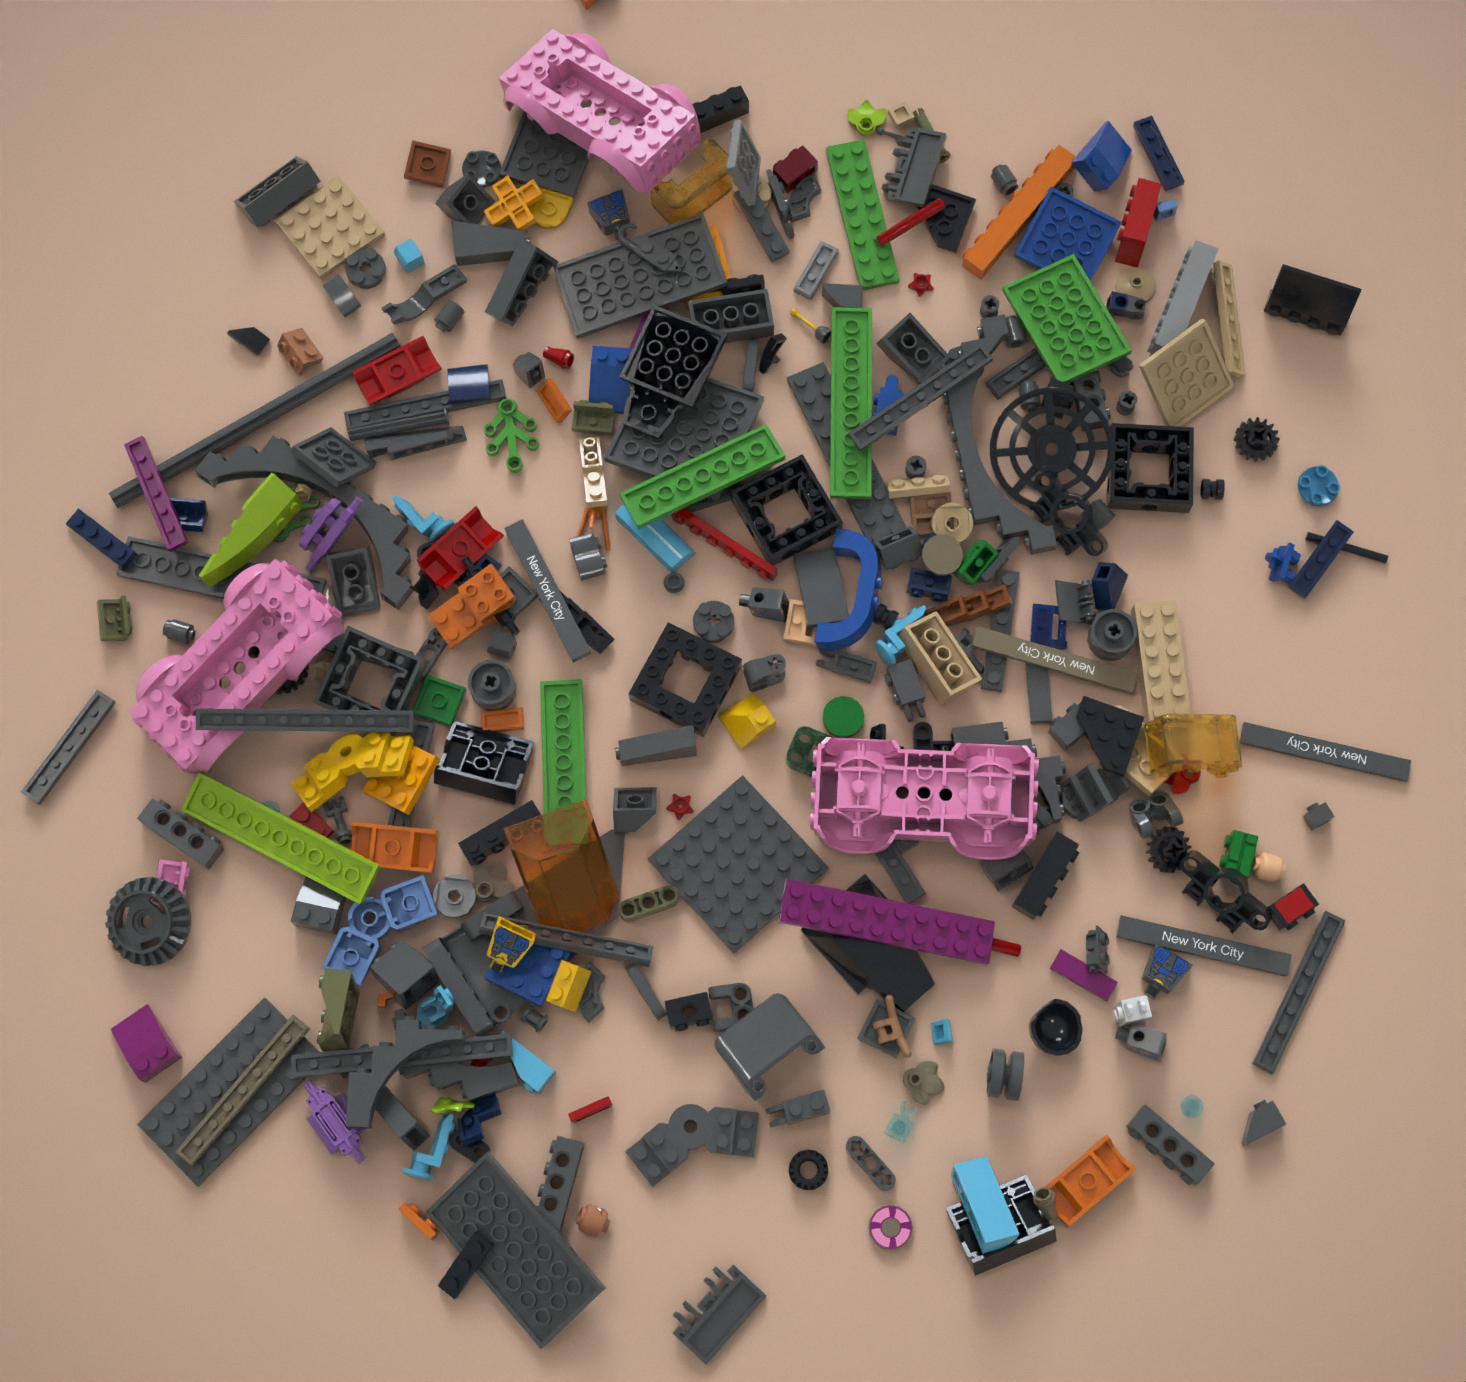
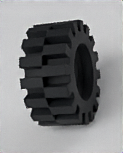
[789,1149,828,1190]

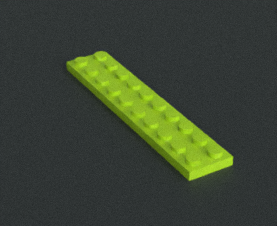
[181,772,381,904]

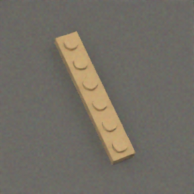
[1213,260,1245,378]

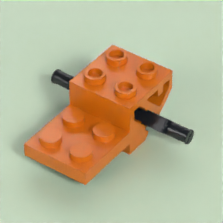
[428,556,520,650]

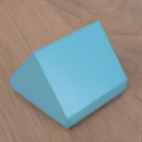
[931,1019,953,1044]

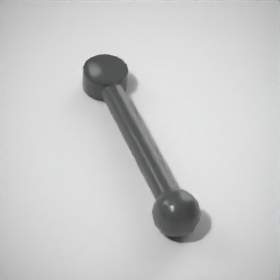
[877,127,913,139]

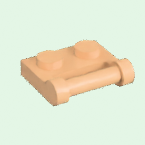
[783,599,817,647]

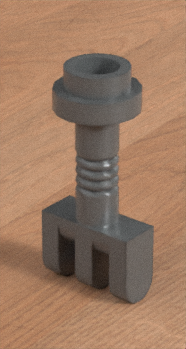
[323,796,353,844]

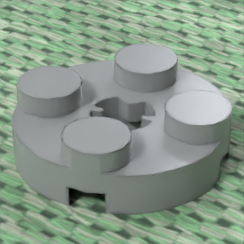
[433,875,477,918]

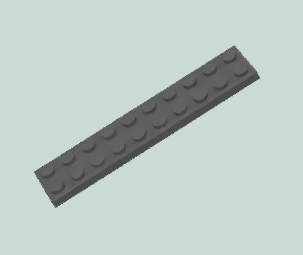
[787,362,907,550]
[116,536,327,600]

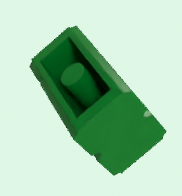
[953,540,999,585]
[1219,830,1258,880]

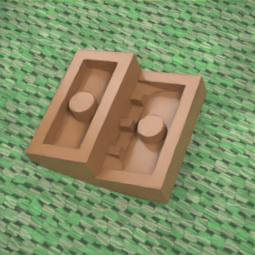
[910,492,954,535]

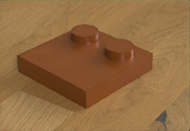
[404,140,451,188]

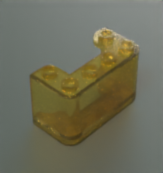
[650,137,733,225]
[1144,714,1243,778]

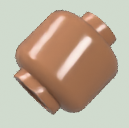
[576,1204,610,1237]

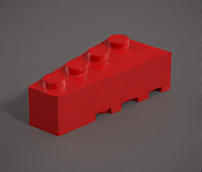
[1115,178,1162,267]

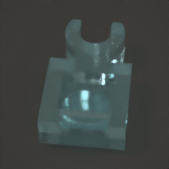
[884,1101,917,1143]

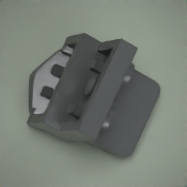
[1060,764,1118,822]

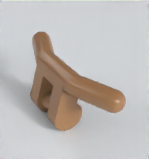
[872,995,912,1058]

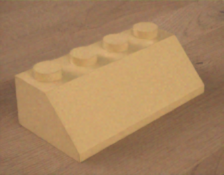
[898,611,982,706]

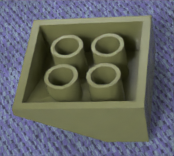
[317,968,360,1052]

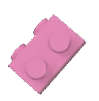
[152,859,190,903]

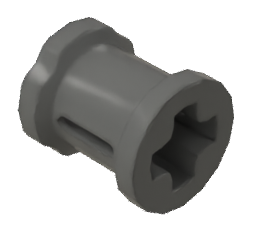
[980,295,999,319]
[1116,391,1137,415]
[520,1005,549,1033]

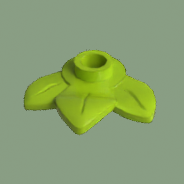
[847,100,887,136]
[431,1097,474,1114]

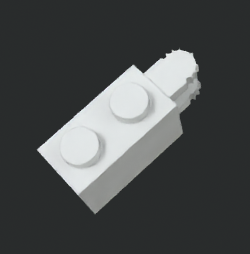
[1113,995,1152,1027]

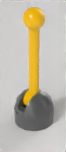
[790,308,831,344]

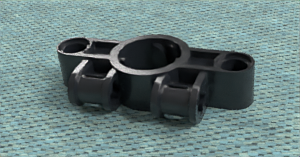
[1029,471,1108,556]
[913,722,954,801]
[1180,850,1272,934]

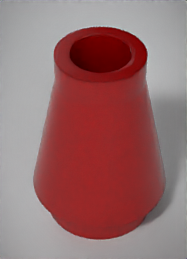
[543,346,574,369]

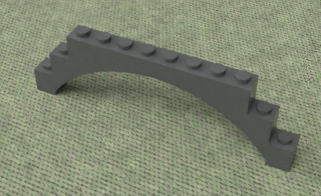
[941,315,1057,555]
[195,436,413,610]

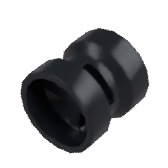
[1200,479,1225,500]
[873,603,899,630]

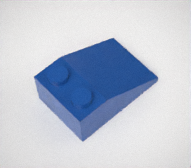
[1071,121,1132,192]
[589,346,633,414]

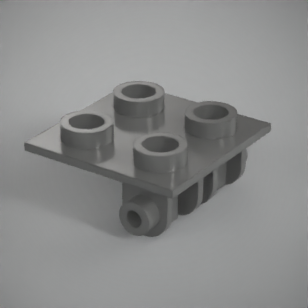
[1055,580,1096,625]

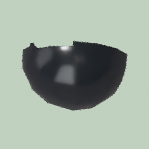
[1029,999,1083,1056]

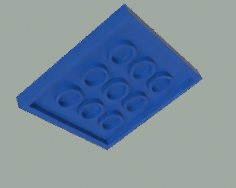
[1014,187,1122,282]

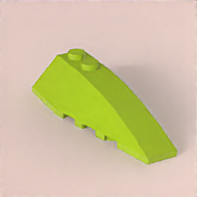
[199,473,303,588]

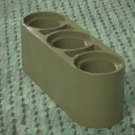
[618,885,679,922]

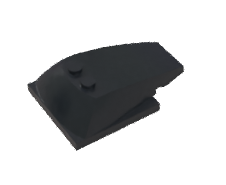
[619,305,728,439]
[801,874,935,1012]

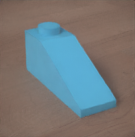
[501,1031,556,1094]

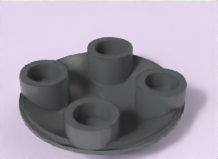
[462,150,501,187]

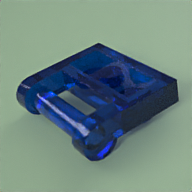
[1030,604,1067,650]

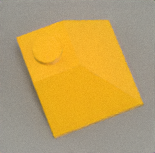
[718,693,776,750]

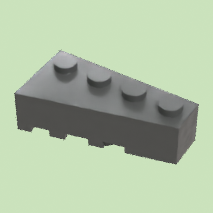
[485,240,559,326]

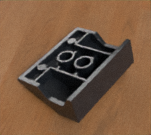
[1264,264,1362,336]
[434,721,534,805]
[946,1174,1057,1276]

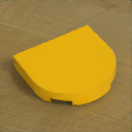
[529,187,574,229]

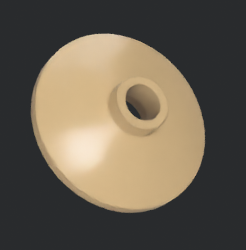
[1115,267,1156,302]

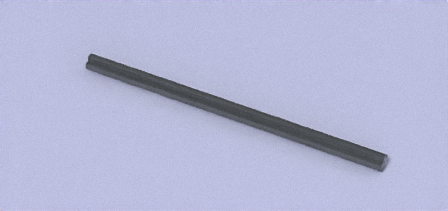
[109,333,401,508]

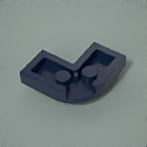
[457,1093,502,1146]

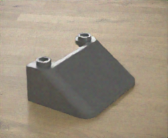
[715,993,825,1101]

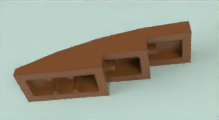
[925,584,1013,627]

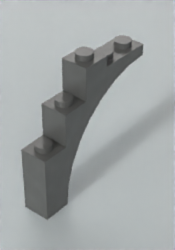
[951,721,1066,824]
[392,1009,520,1102]
[346,1016,465,1128]

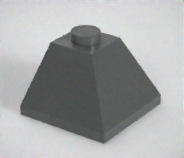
[435,174,495,224]
[613,787,657,833]

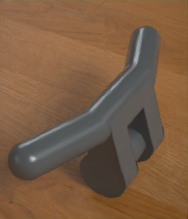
[955,628,984,673]

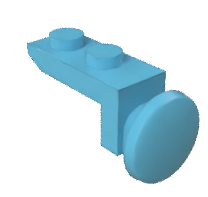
[392,495,455,543]
[875,605,926,666]
[417,985,454,1027]
[402,1114,455,1180]

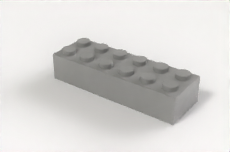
[1147,240,1219,357]

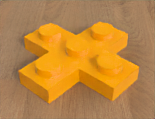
[484,176,545,231]

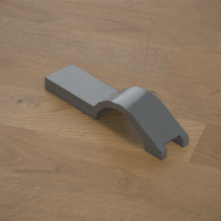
[382,264,467,324]

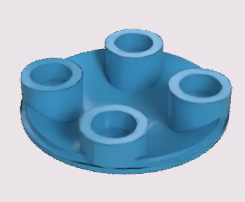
[1298,465,1340,506]

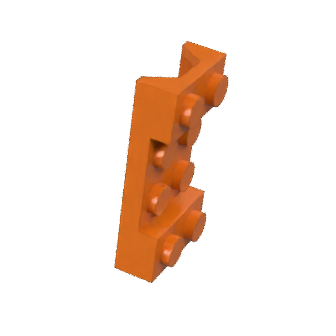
[351,822,439,873]
[1045,1135,1136,1227]

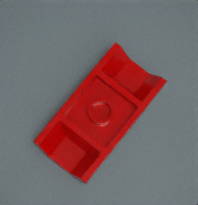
[352,336,442,406]
[416,506,504,590]

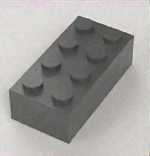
[688,289,774,343]

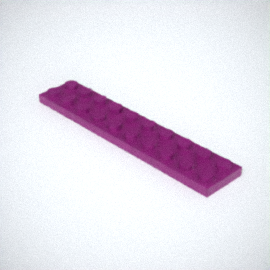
[778,879,995,965]

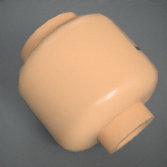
[1252,852,1285,883]

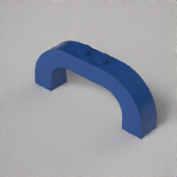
[814,529,883,651]

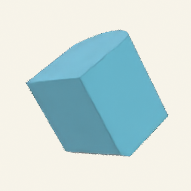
[394,239,425,272]

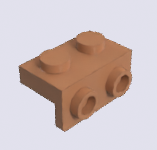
[277,328,323,375]

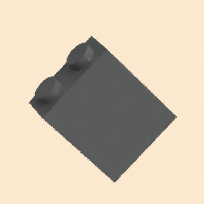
[370,939,439,1010]

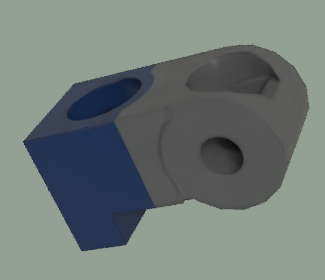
[1106,291,1146,320]

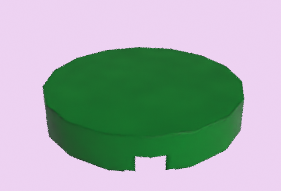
[822,696,864,738]

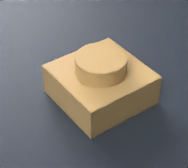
[888,101,915,129]

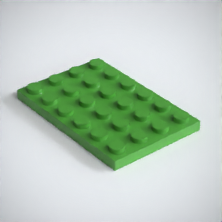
[1002,254,1132,384]

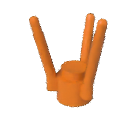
[576,506,610,550]

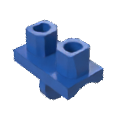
[1265,543,1301,582]

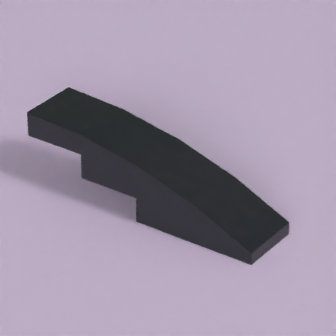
[539,590,615,654]

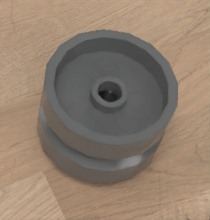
[1087,609,1137,661]
[468,660,517,711]
[986,1048,1024,1101]

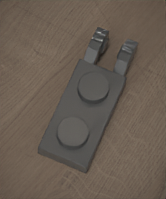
[816,650,877,683]

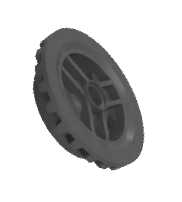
[105,877,191,966]

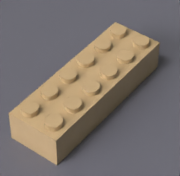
[1131,600,1192,730]

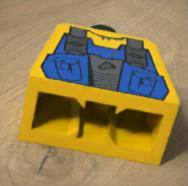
[486,916,536,972]

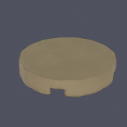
[921,535,963,576]

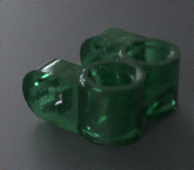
[785,726,833,777]

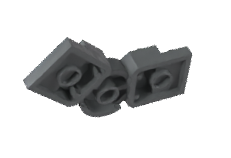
[625,1104,759,1187]

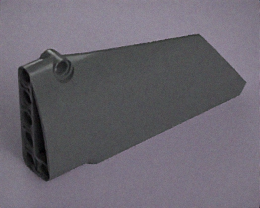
[422,829,625,1037]

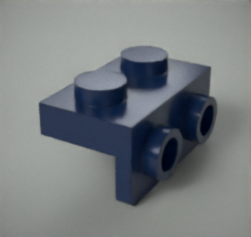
[170,498,208,532]
[906,567,952,602]

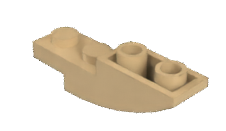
[579,436,608,508]

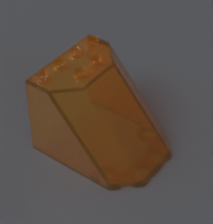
[503,799,620,932]

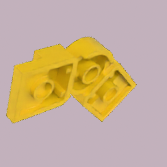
[291,732,414,812]

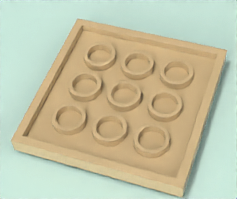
[274,176,385,280]
[1138,319,1235,427]

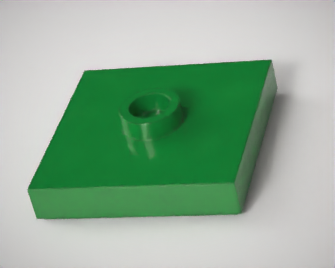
[412,674,467,728]

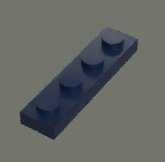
[1133,116,1185,191]
[66,508,137,570]
[1288,520,1354,599]

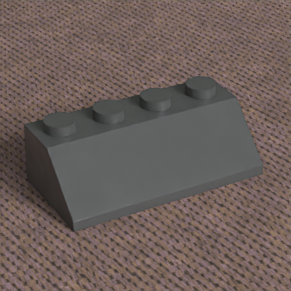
[234,156,321,227]

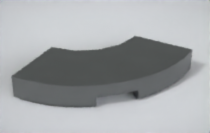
[789,173,821,222]
[578,961,605,1023]

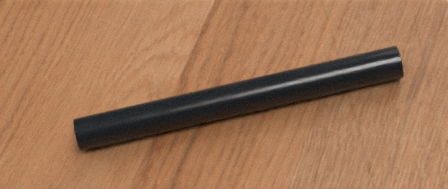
[1305,532,1388,563]

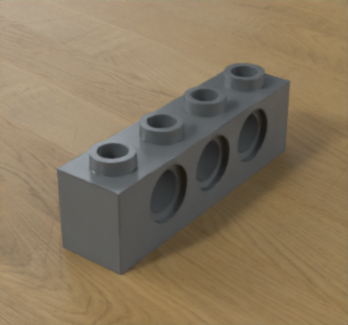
[1070,370,1111,432]
[137,798,224,870]
[1126,1104,1215,1186]
[537,1136,585,1231]

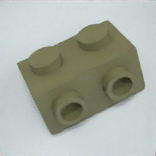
[572,400,615,435]
[97,596,132,641]

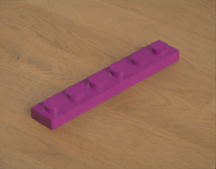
[124,436,189,552]

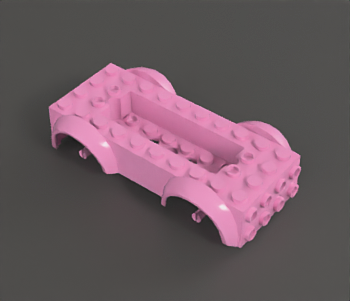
[499,29,701,193]
[129,558,345,774]
[810,737,1039,860]

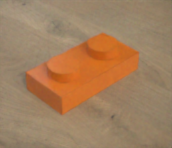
[398,1202,439,1241]

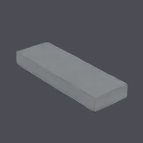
[793,241,839,300]

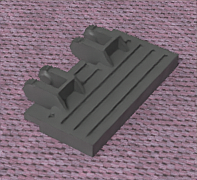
[881,128,947,208]
[673,1265,766,1365]

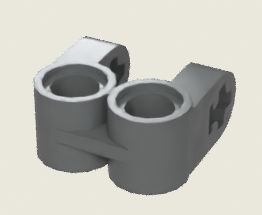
[743,654,786,692]
[1129,791,1183,839]
[708,983,753,1032]

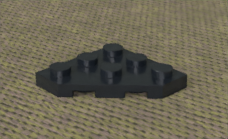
[916,184,976,253]
[1076,696,1144,777]

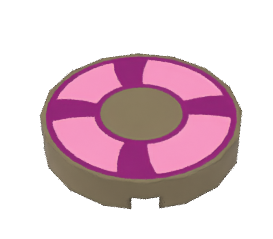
[868,1205,913,1250]

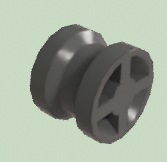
[905,456,926,479]

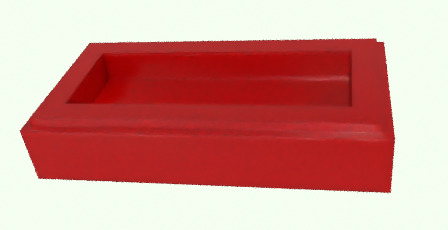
[568,1096,613,1123]

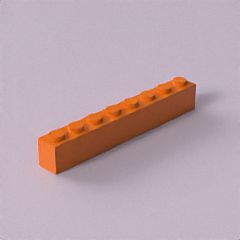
[962,145,1076,279]

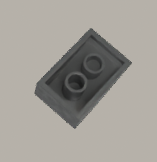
[876,313,950,384]
[326,545,380,616]
[290,877,346,935]

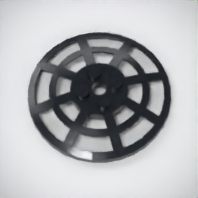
[990,387,1114,510]

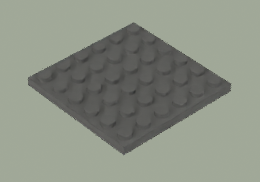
[604,378,764,501]
[648,775,829,954]

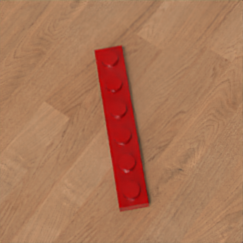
[671,508,778,581]

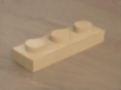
[887,475,951,499]

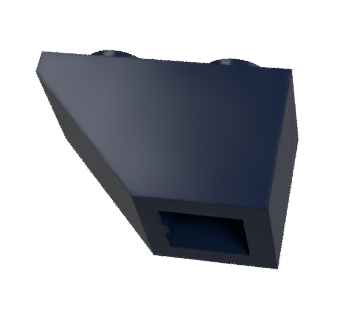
[1092,562,1128,611]

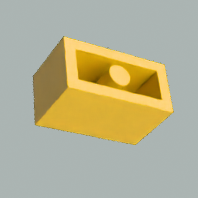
[545,960,592,1012]

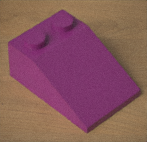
[111,1004,183,1083]

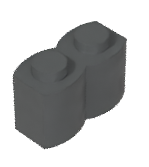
[569,532,607,581]

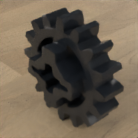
[1233,417,1280,462]
[1146,826,1192,873]

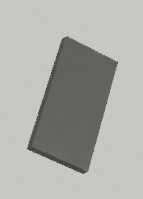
[794,548,849,629]

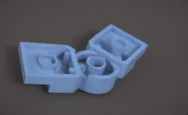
[322,875,439,987]

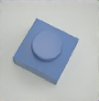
[1153,200,1178,221]

